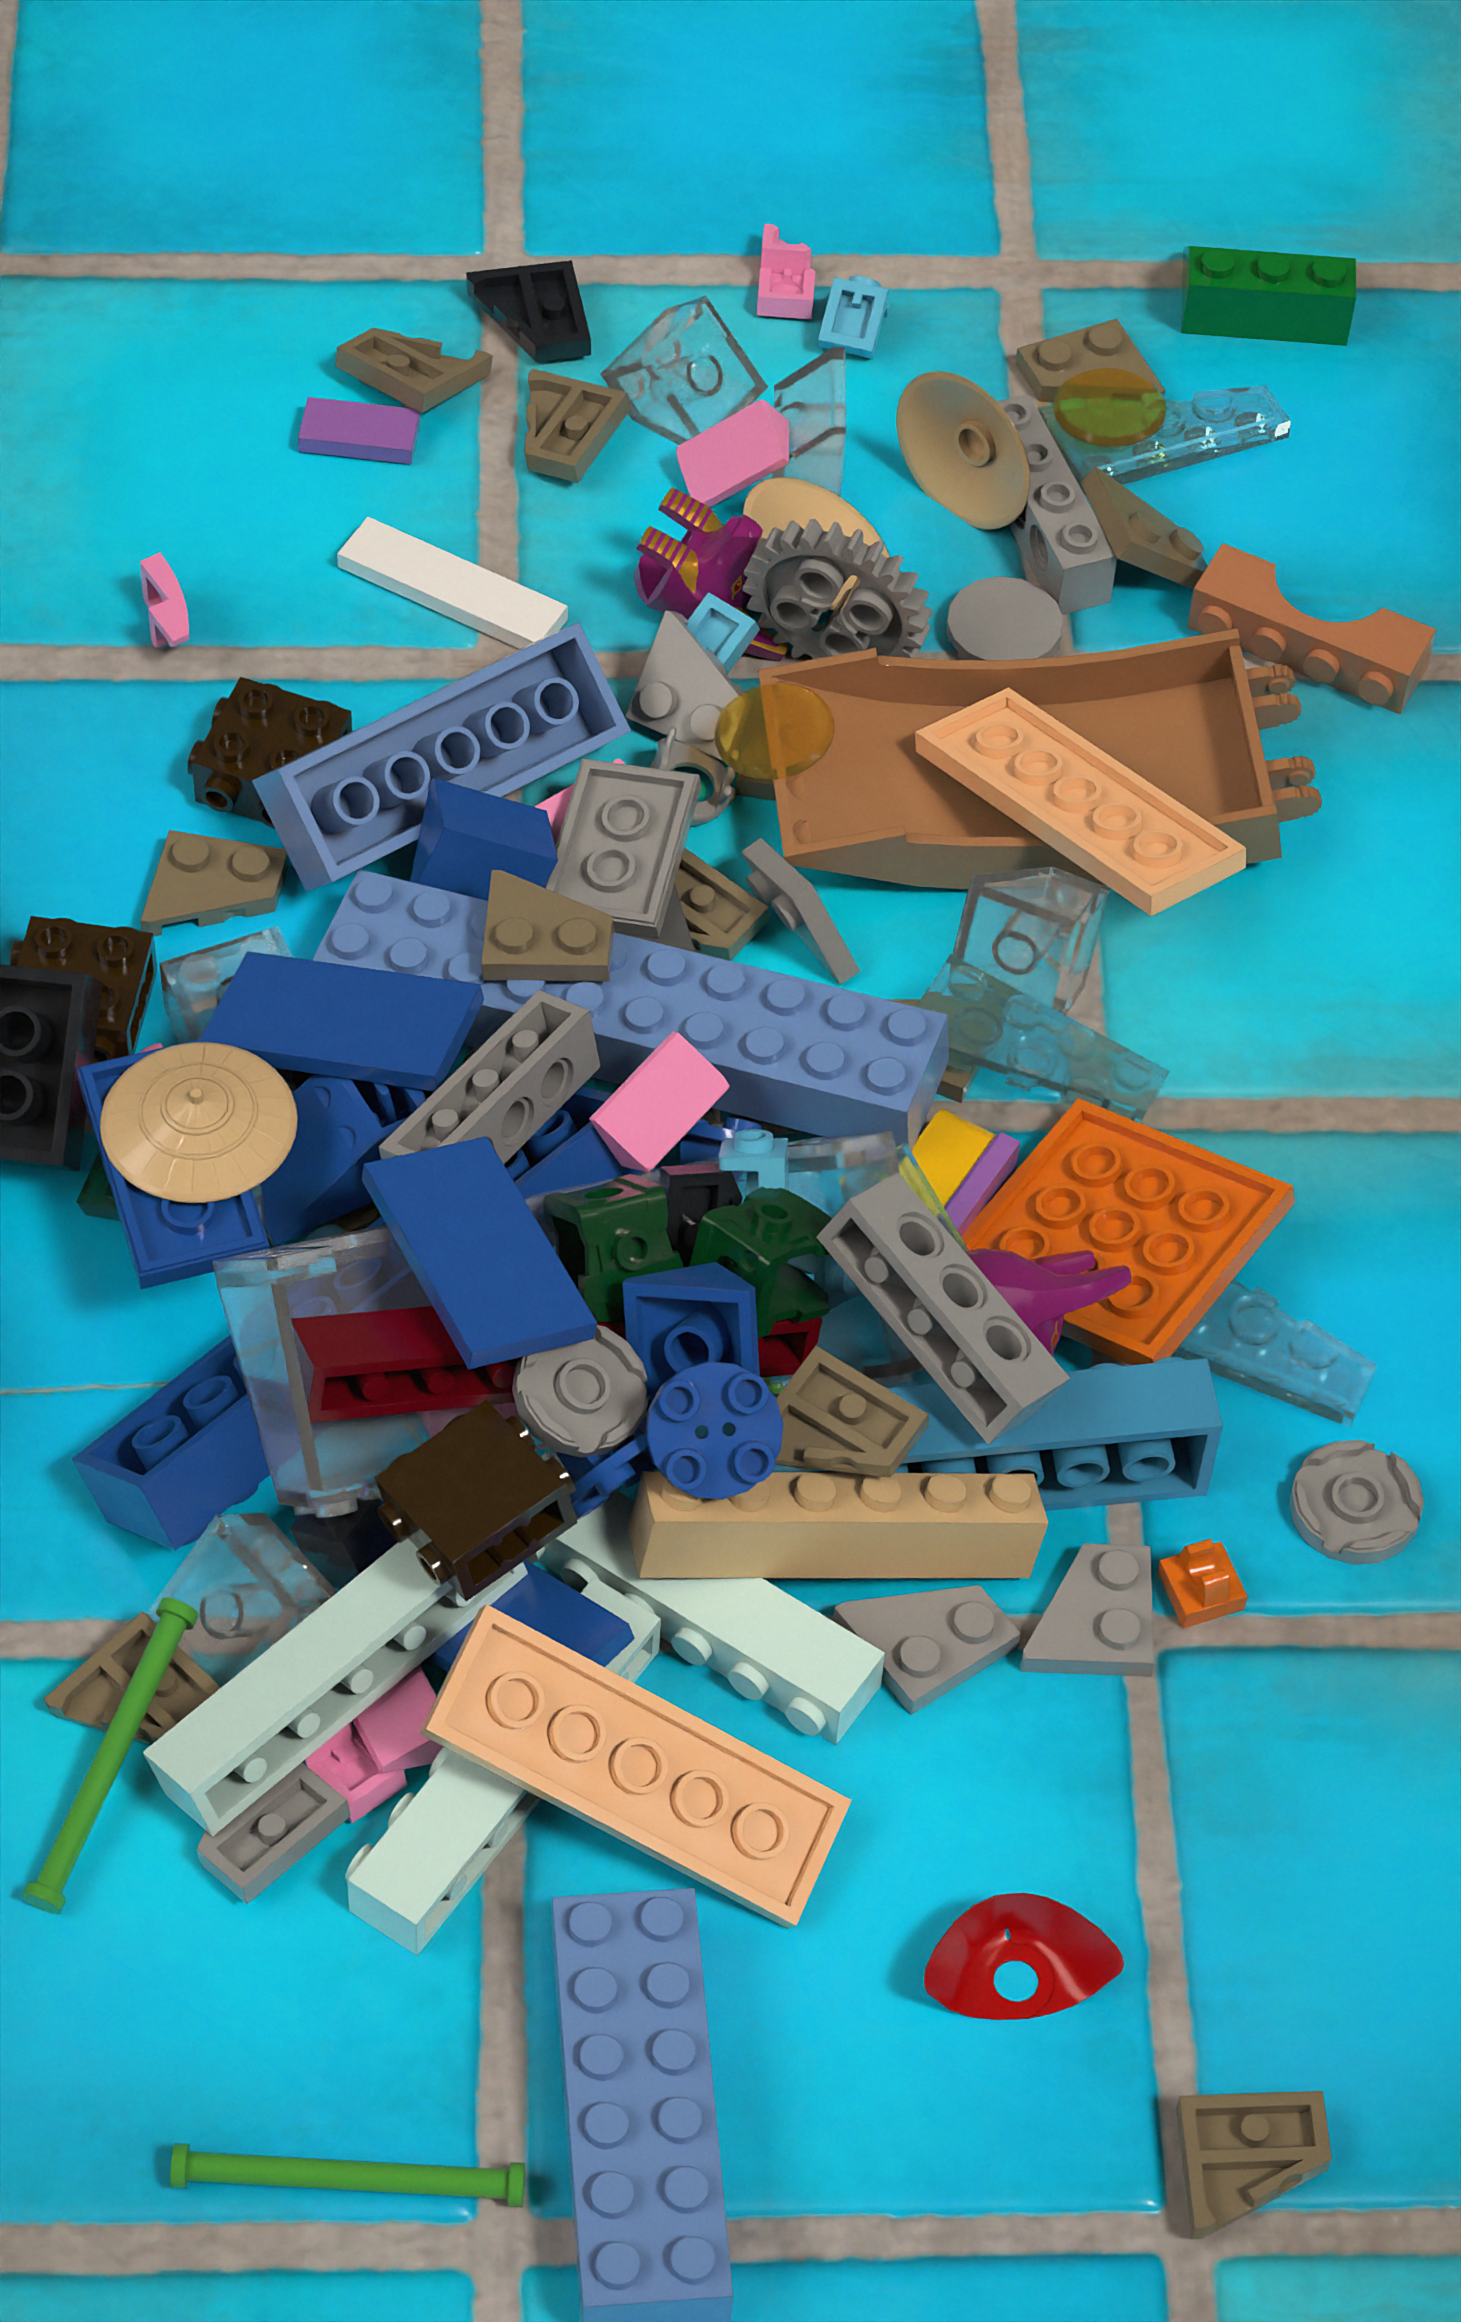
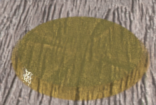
[1053,368,1166,447]
[714,683,835,780]

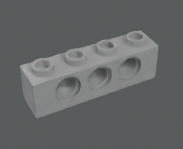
[997,394,1117,615]
[379,990,600,1164]
[816,1172,1070,1445]

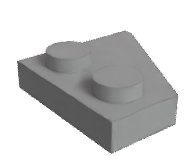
[625,610,756,762]
[741,838,860,985]
[1021,1543,1154,1677]
[833,1585,1021,1715]
[196,1763,351,1904]

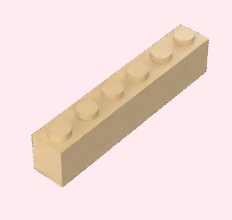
[628,1471,1048,1578]

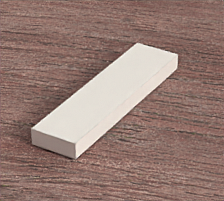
[337,517,568,649]

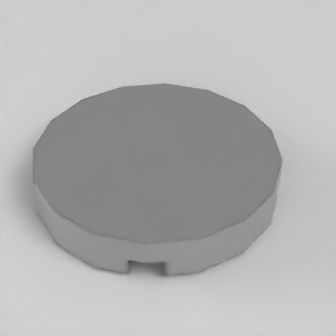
[946,576,1063,660]
[512,1325,649,1458]
[1289,1440,1424,1565]

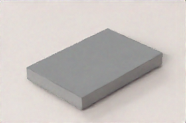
[544,758,701,939]

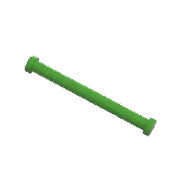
[21,1597,199,1914]
[170,2143,525,2208]

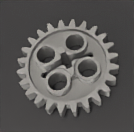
[743,519,933,659]

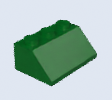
[1181,246,1356,346]

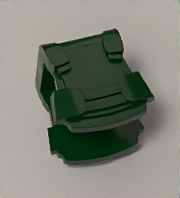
[543,1174,684,1322]
[689,1186,832,1338]

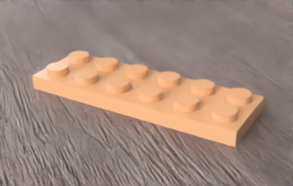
[915,687,1246,916]
[419,1604,852,1929]

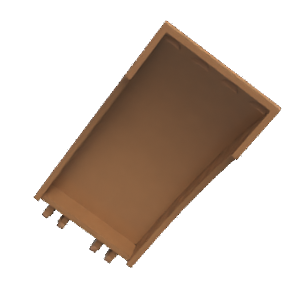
[758,628,1322,890]

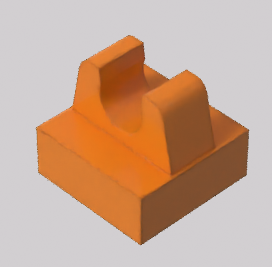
[1157,1539,1248,1629]

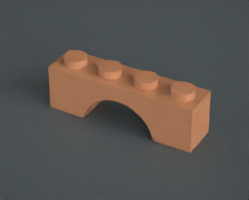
[1187,543,1437,714]

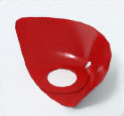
[924,1893,1124,2020]

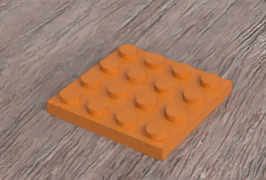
[958,1098,1295,1365]

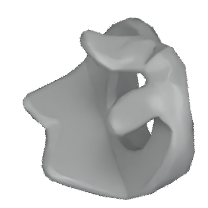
[648,727,740,826]

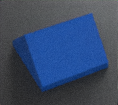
[410,778,558,901]
[623,1262,760,1412]

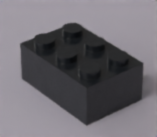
[0,964,103,1172]

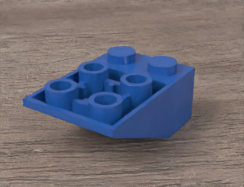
[252,1073,427,1246]

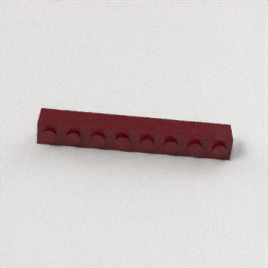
[282,1306,823,1423]

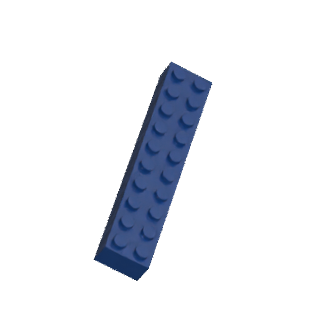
[72,1086,646,1551]

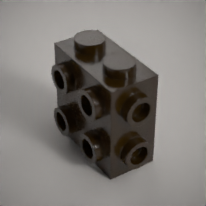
[187,677,352,829]
[10,916,157,1064]
[374,1400,578,1601]

